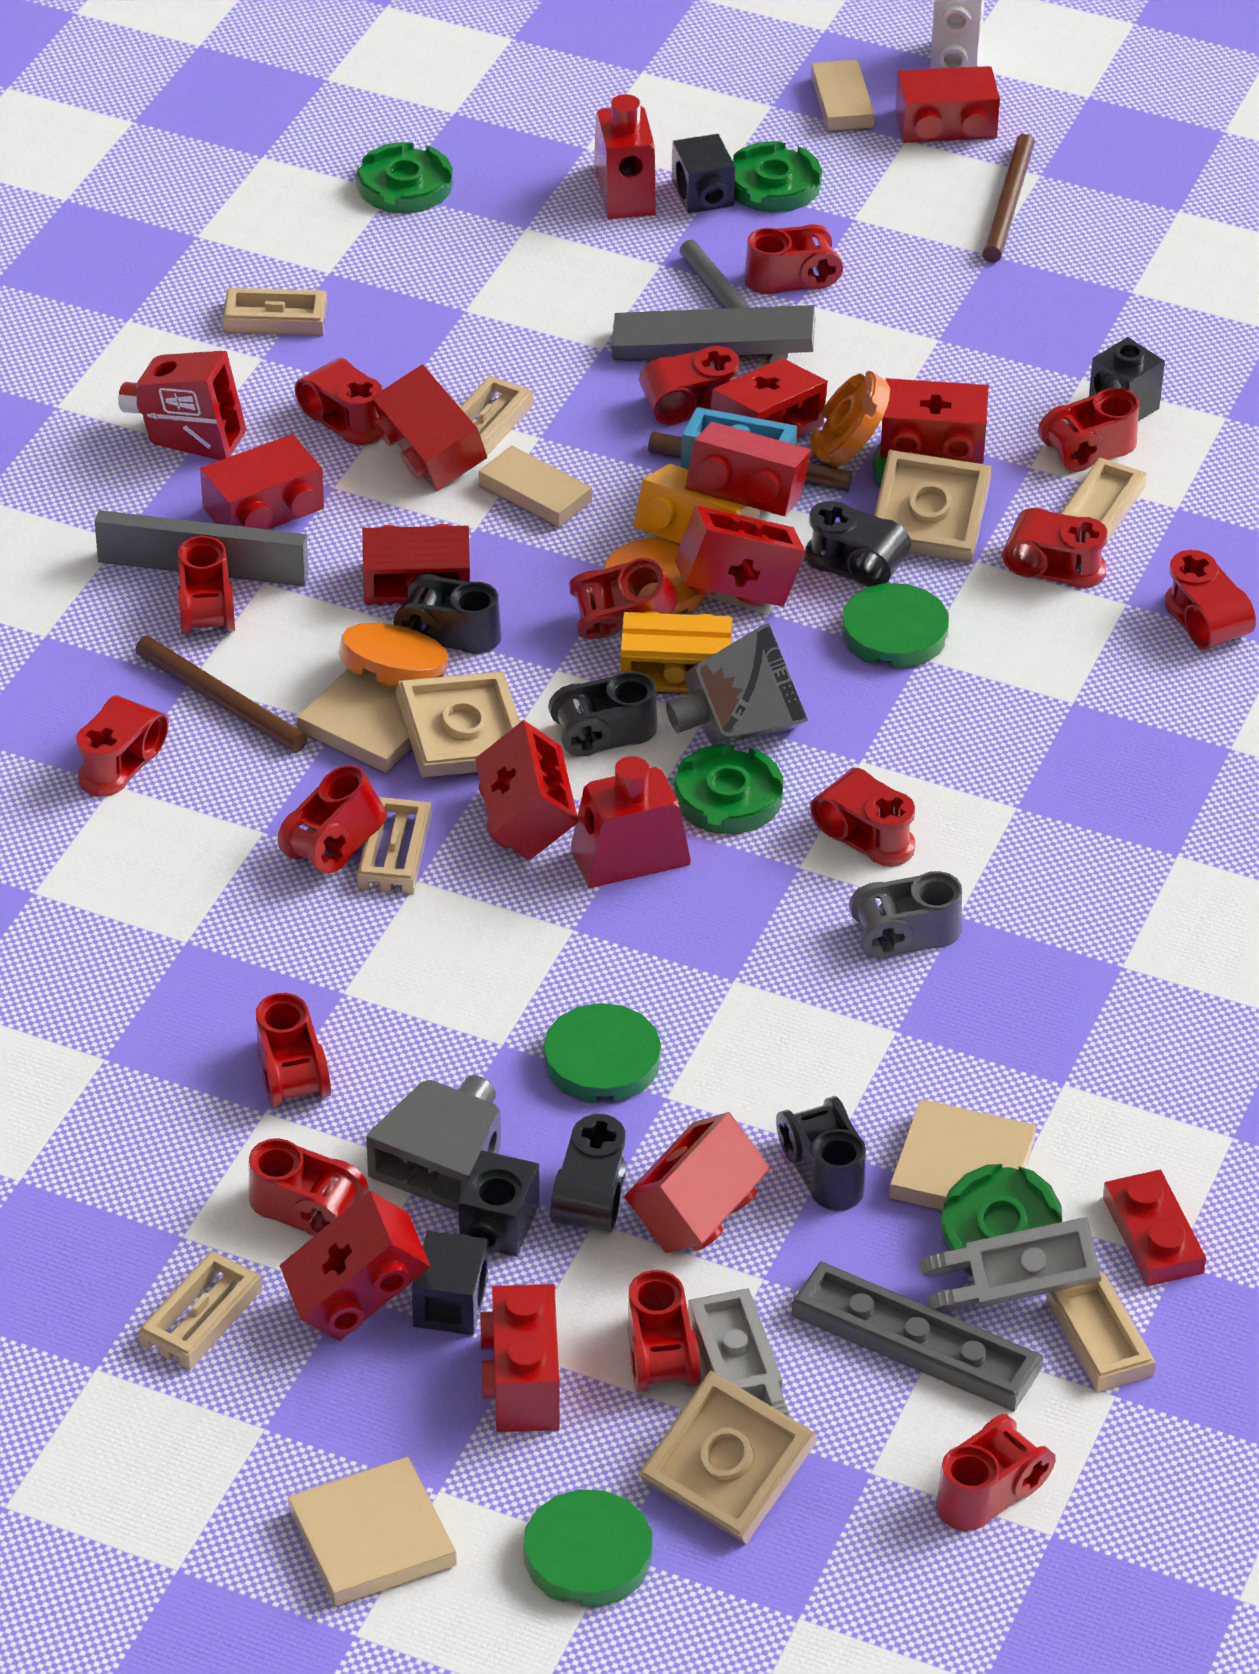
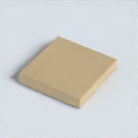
[874,450,992,563]
[297,668,412,773]
[395,671,520,778]
[889,1099,1036,1211]
[639,1370,818,1545]
[288,1456,457,1607]

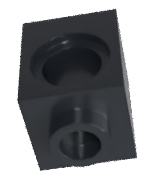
[671,133,735,213]
[1089,337,1165,421]
[458,1150,540,1257]
[412,1231,488,1336]

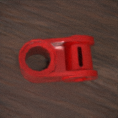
[744,224,843,294]
[639,346,739,425]
[294,358,382,445]
[1038,388,1139,472]
[1002,508,1108,588]
[178,536,235,635]
[1165,550,1256,650]
[568,558,678,639]
[76,695,169,796]
[278,765,387,874]
[810,768,916,866]
[256,993,331,1107]
[249,1138,369,1237]
[627,1270,700,1392]
[936,1414,1056,1531]

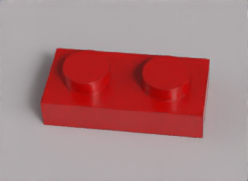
[1103,1169,1206,1287]

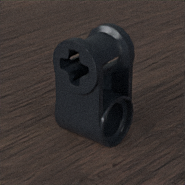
[805,501,911,587]
[393,574,501,654]
[548,671,657,757]
[776,1096,866,1210]
[550,1114,626,1232]

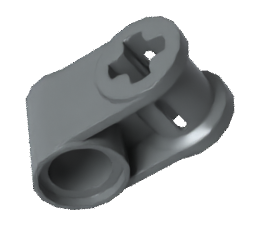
[849,871,962,959]

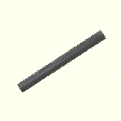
[680,239,788,363]

